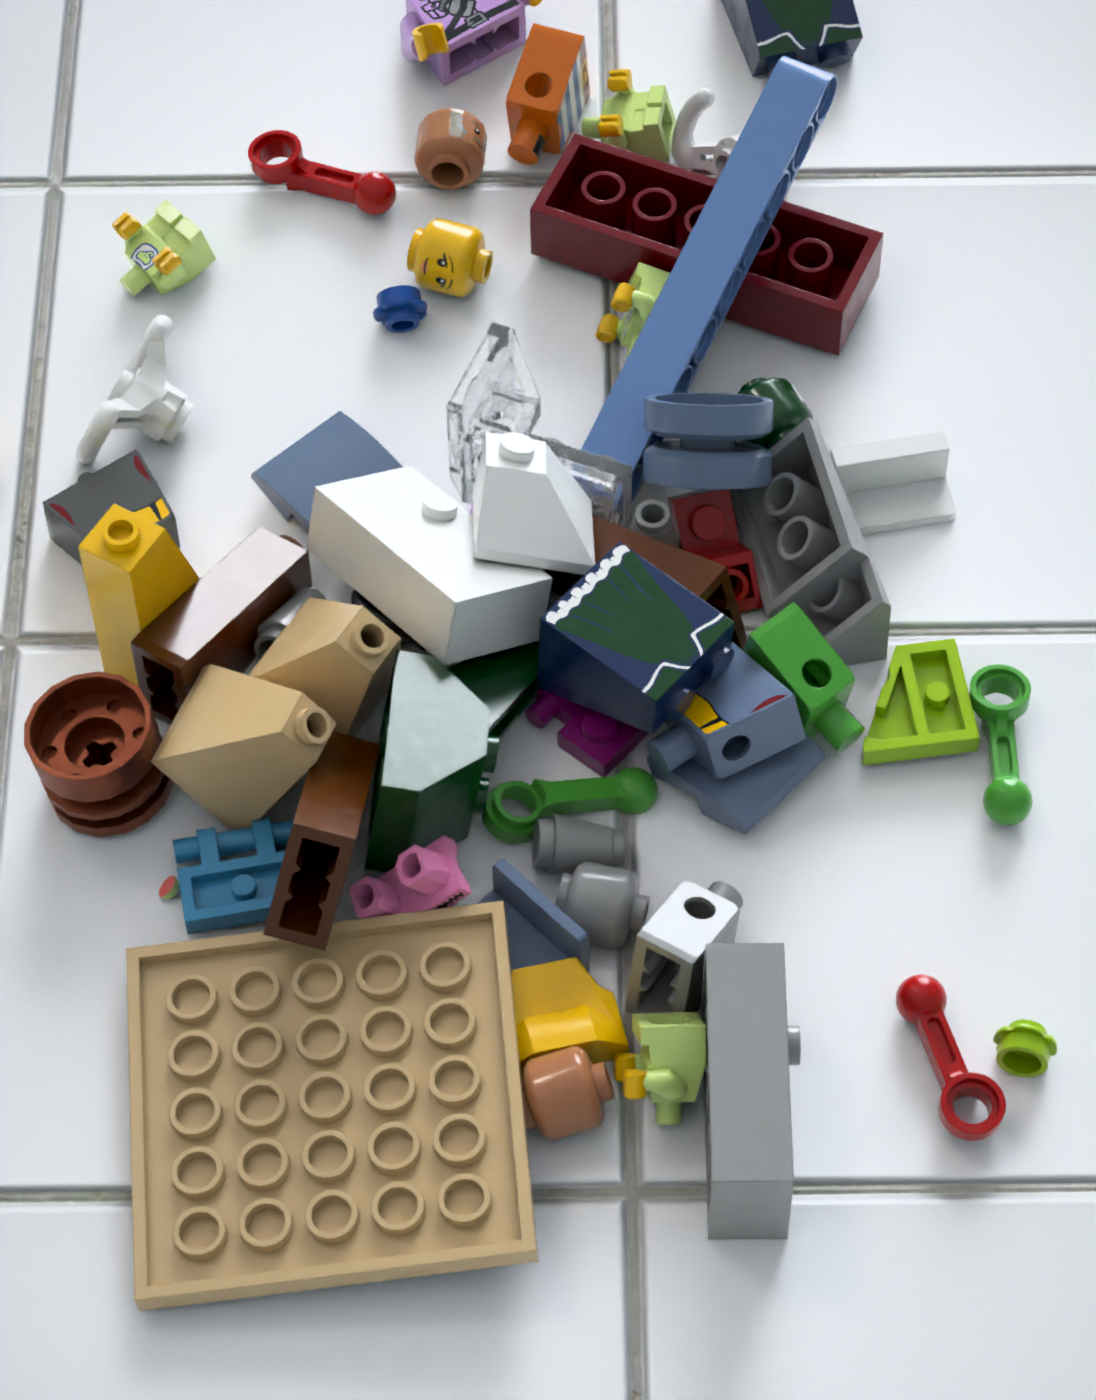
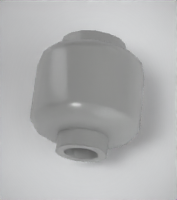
[555,862,650,949]

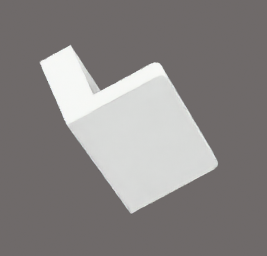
[830,431,956,535]

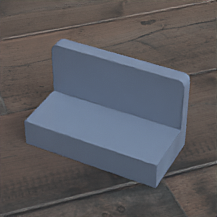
[476,858,590,973]

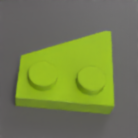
[861,638,980,765]

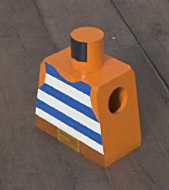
[506,23,590,165]

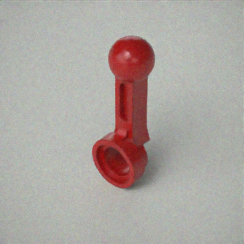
[248,130,396,215]
[896,974,1006,1141]

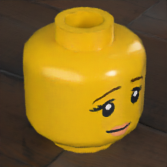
[407,218,493,298]

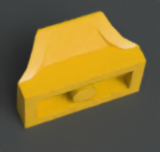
[511,957,629,1078]

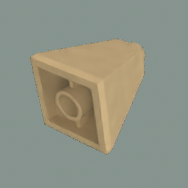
[248,597,401,737]
[150,664,337,830]

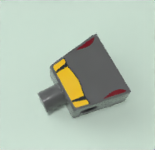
[42,449,180,565]

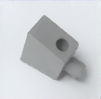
[625,881,743,1014]

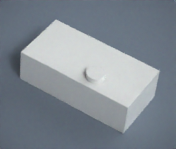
[306,466,553,665]

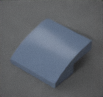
[251,411,403,533]
[646,734,825,834]

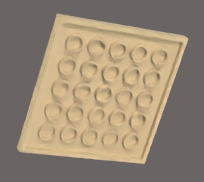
[126,901,539,1311]

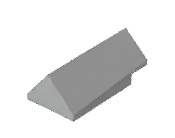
[730,417,891,666]

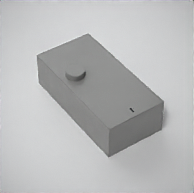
[702,943,801,1239]

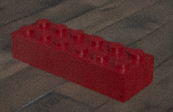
[530,133,884,356]

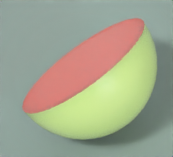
[159,876,179,899]

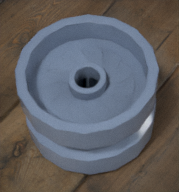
[643,393,774,491]

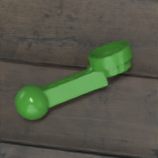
[969,664,1033,826]
[482,767,658,844]

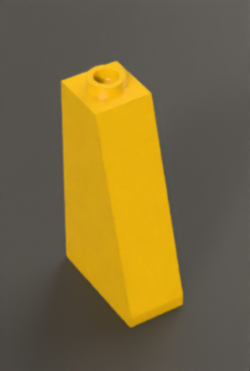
[78,503,200,687]

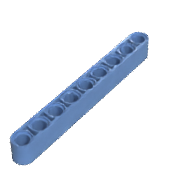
[570,56,838,513]

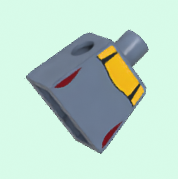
[647,642,806,779]

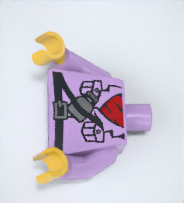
[400,0,542,86]

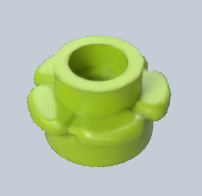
[993,1019,1057,1078]

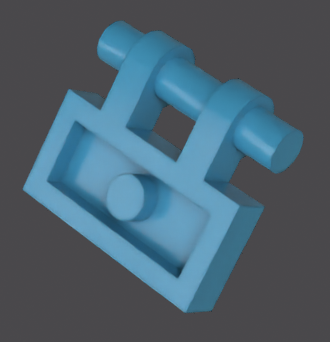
[172,817,294,934]

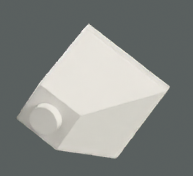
[473,432,595,575]

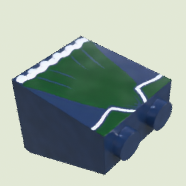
[721,0,863,77]
[537,541,734,734]

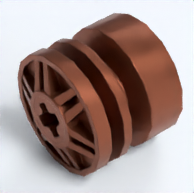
[24,672,174,837]

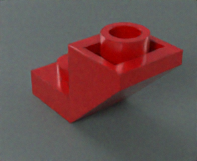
[668,489,762,612]

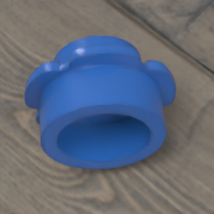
[373,285,427,333]

